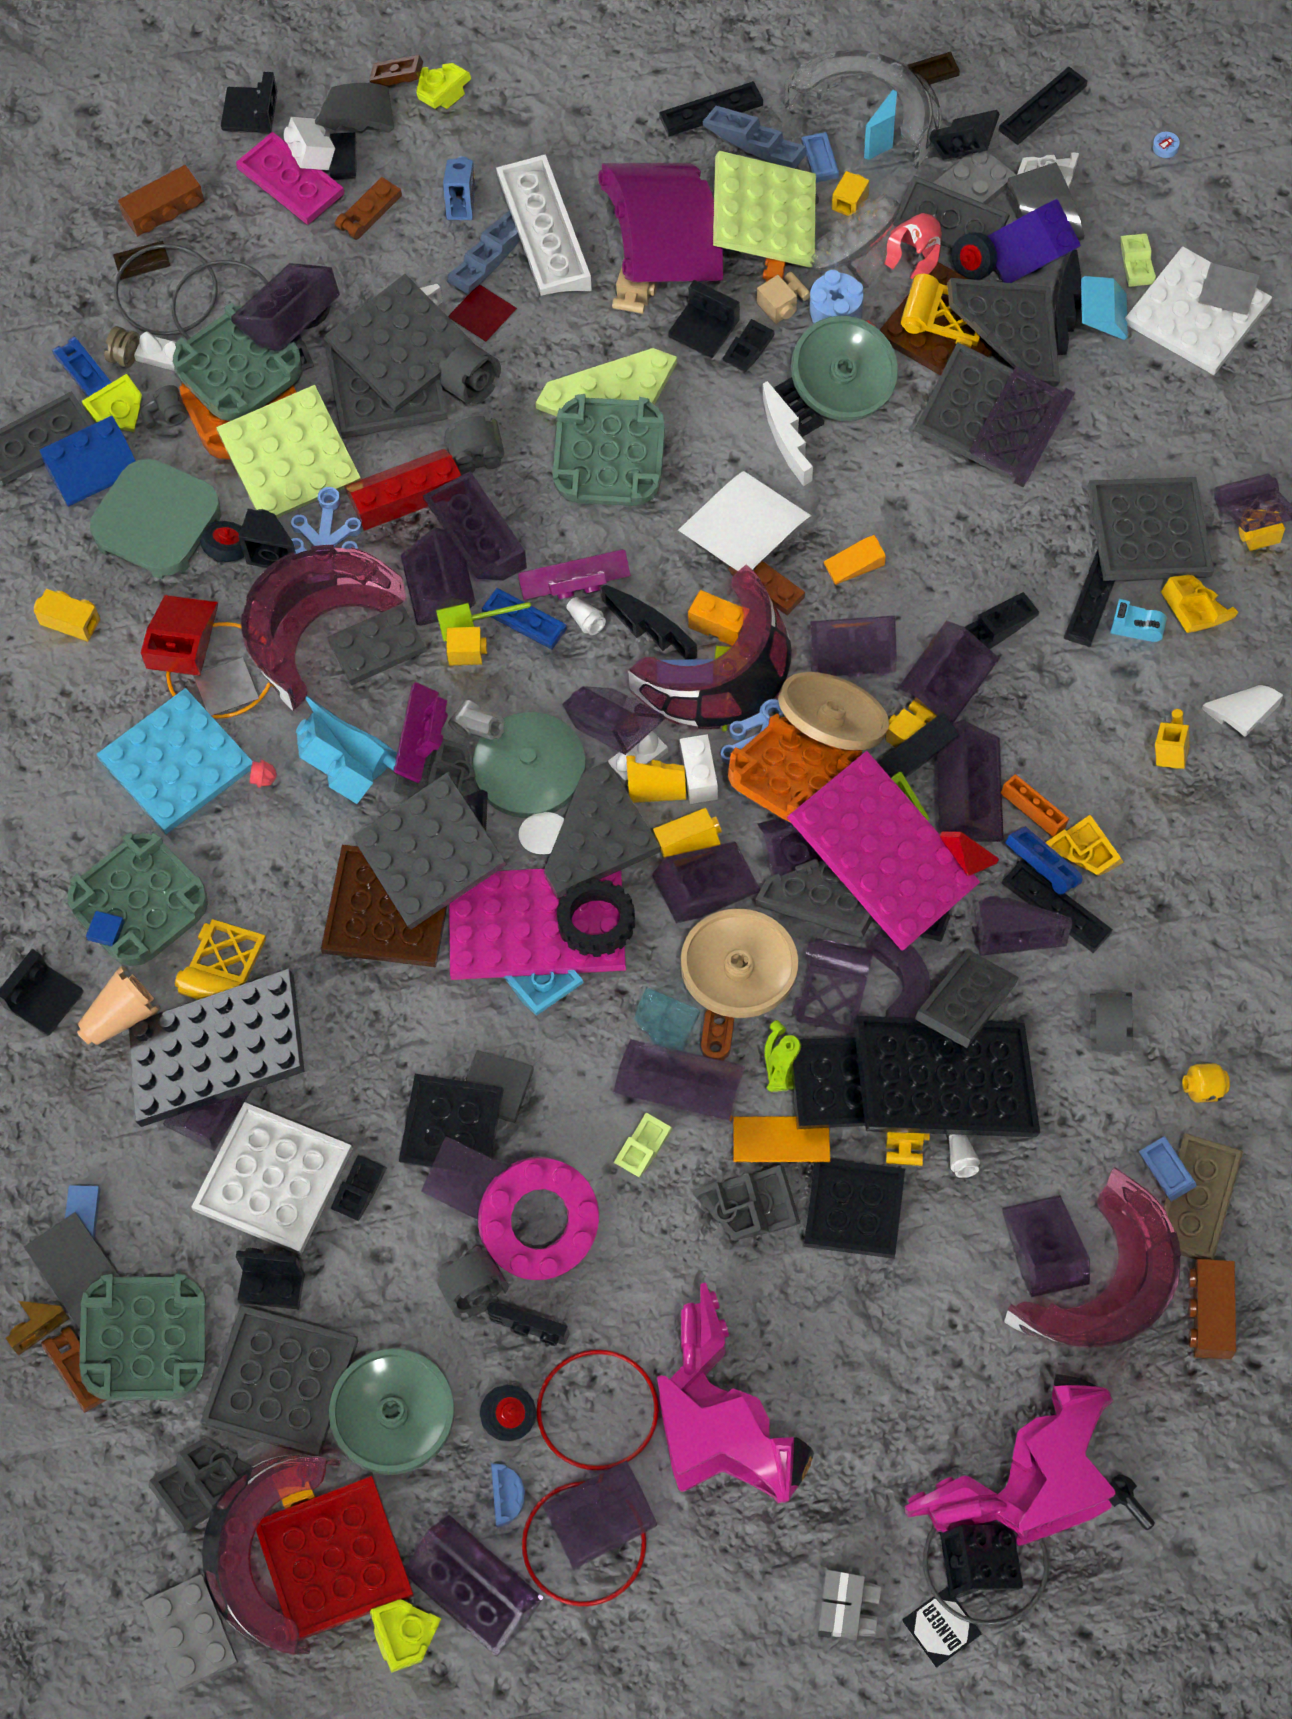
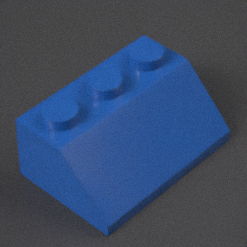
[39,415,136,507]

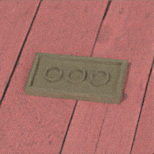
[1154,1133,1243,1260]

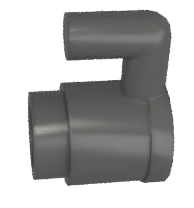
[139,385,187,429]

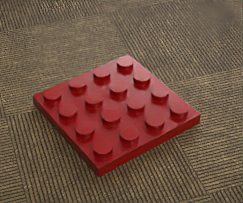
[253,1476,414,1643]

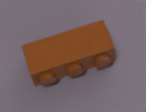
[118,165,204,237]
[1188,1259,1236,1360]

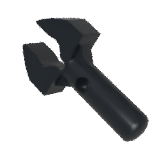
[1108,1474,1155,1530]

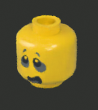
[1182,1063,1230,1103]

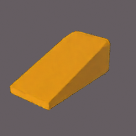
[824,535,886,585]

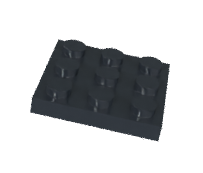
[791,1037,865,1129]
[399,1074,504,1177]
[804,1159,905,1259]

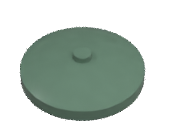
[791,316,898,421]
[472,712,586,818]
[329,1349,455,1475]

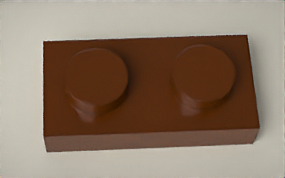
[369,55,423,86]

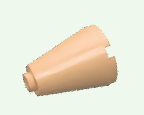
[77,966,160,1045]

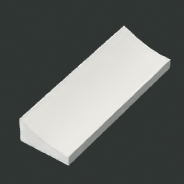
[496,154,592,296]

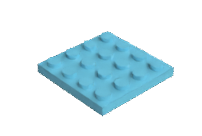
[96,688,253,835]

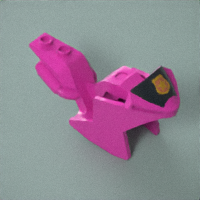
[657,1282,814,1504]
[905,1374,1115,1546]

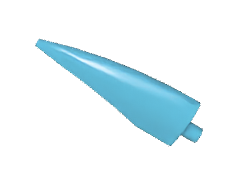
[305,696,397,780]

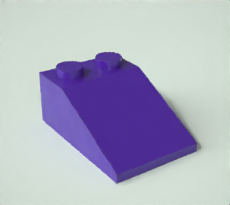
[988,199,1081,283]

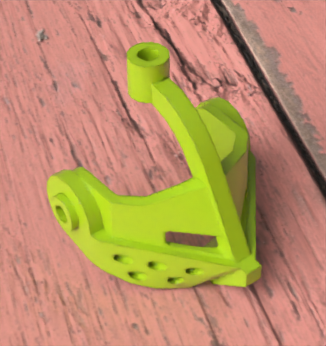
[765,1020,801,1092]

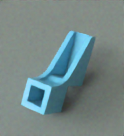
[296,713,373,804]

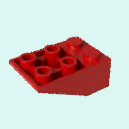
[141,595,218,676]

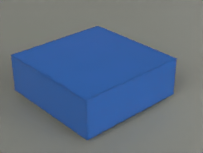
[86,911,125,946]

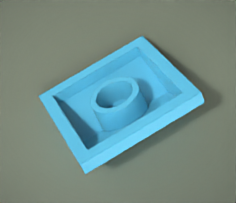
[864,90,897,160]
[1081,276,1128,340]
[504,970,584,1016]

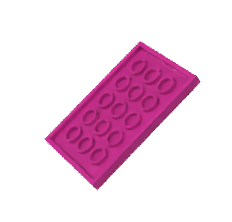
[787,751,980,951]
[449,869,626,980]

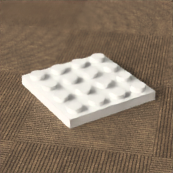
[1125,246,1272,375]
[191,1102,353,1255]

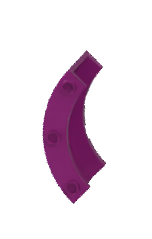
[598,163,723,282]

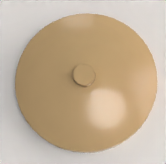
[778,672,889,750]
[681,909,798,1018]

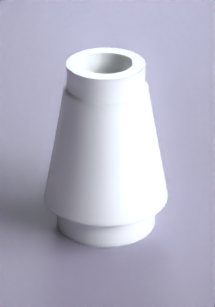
[567,597,606,635]
[948,1134,980,1178]

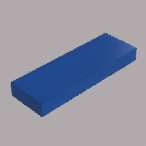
[482,588,567,650]

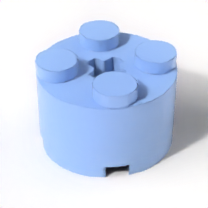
[810,270,863,324]

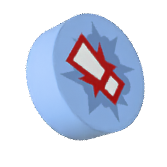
[1153,132,1180,158]

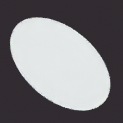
[519,812,564,854]

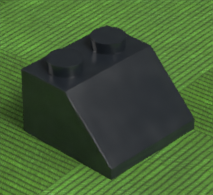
[238,509,300,574]

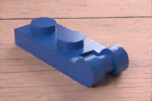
[52,336,112,397]
[1005,826,1083,894]

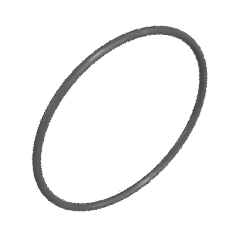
[114,244,218,335]
[171,260,275,340]
[923,1526,1049,1626]

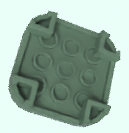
[172,303,302,421]
[552,394,665,506]
[90,459,221,579]
[67,832,208,966]
[79,1273,205,1400]

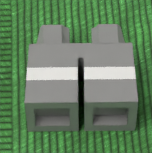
[818,1570,881,1641]

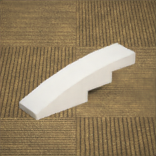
[763,381,813,486]

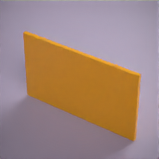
[733,1116,830,1163]

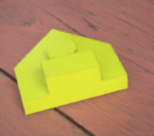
[416,63,471,109]
[82,374,142,432]
[370,1599,441,1673]

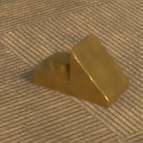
[6,1301,69,1356]

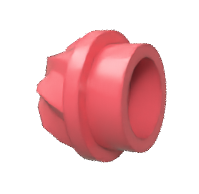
[249,760,277,788]

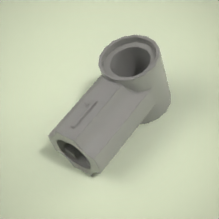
[449,700,505,740]

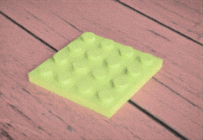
[713,151,816,268]
[216,385,361,518]

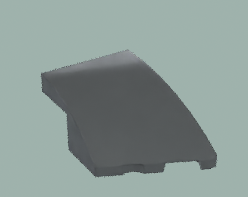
[315,83,394,133]
[1007,162,1085,240]
[393,738,477,797]
[692,1165,801,1240]
[149,1438,263,1533]

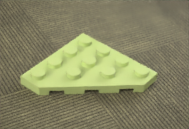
[535,348,677,417]

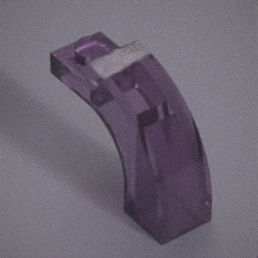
[869,934,930,1018]

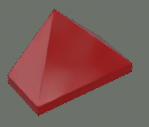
[940,831,999,876]

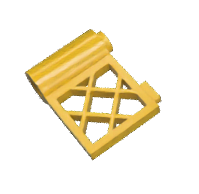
[901,273,980,348]
[175,919,266,1000]

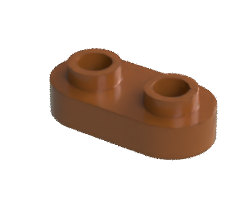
[701,1009,734,1062]

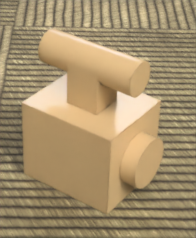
[612,267,657,314]
[757,272,810,324]

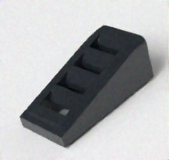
[774,377,824,437]

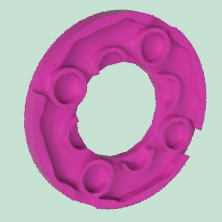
[478,1157,599,1280]

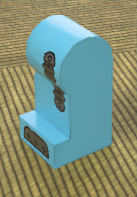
[1110,599,1167,642]

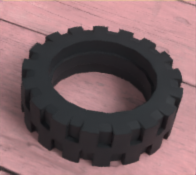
[557,879,635,957]

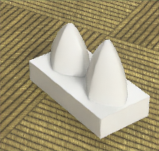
[134,331,176,371]
[608,728,668,786]

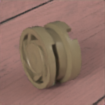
[104,326,140,368]

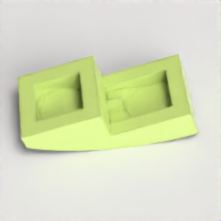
[1120,234,1156,287]
[614,1113,673,1178]

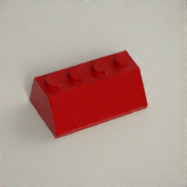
[344,448,464,531]

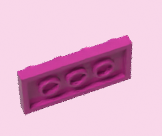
[236,132,345,225]

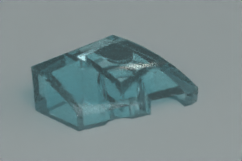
[634,987,700,1066]

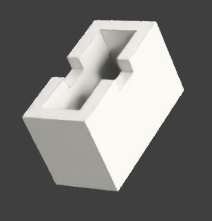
[284,117,335,170]
[680,734,718,804]

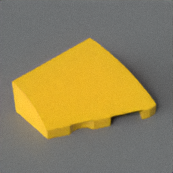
[1161,575,1238,633]
[626,755,686,803]
[1045,815,1124,876]

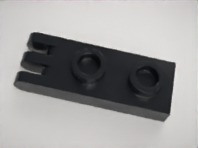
[487,1302,569,1346]

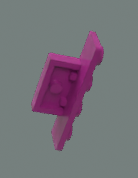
[518,549,631,600]
[394,682,448,783]

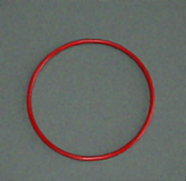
[537,1350,659,1470]
[522,1481,646,1606]

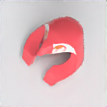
[884,213,942,279]

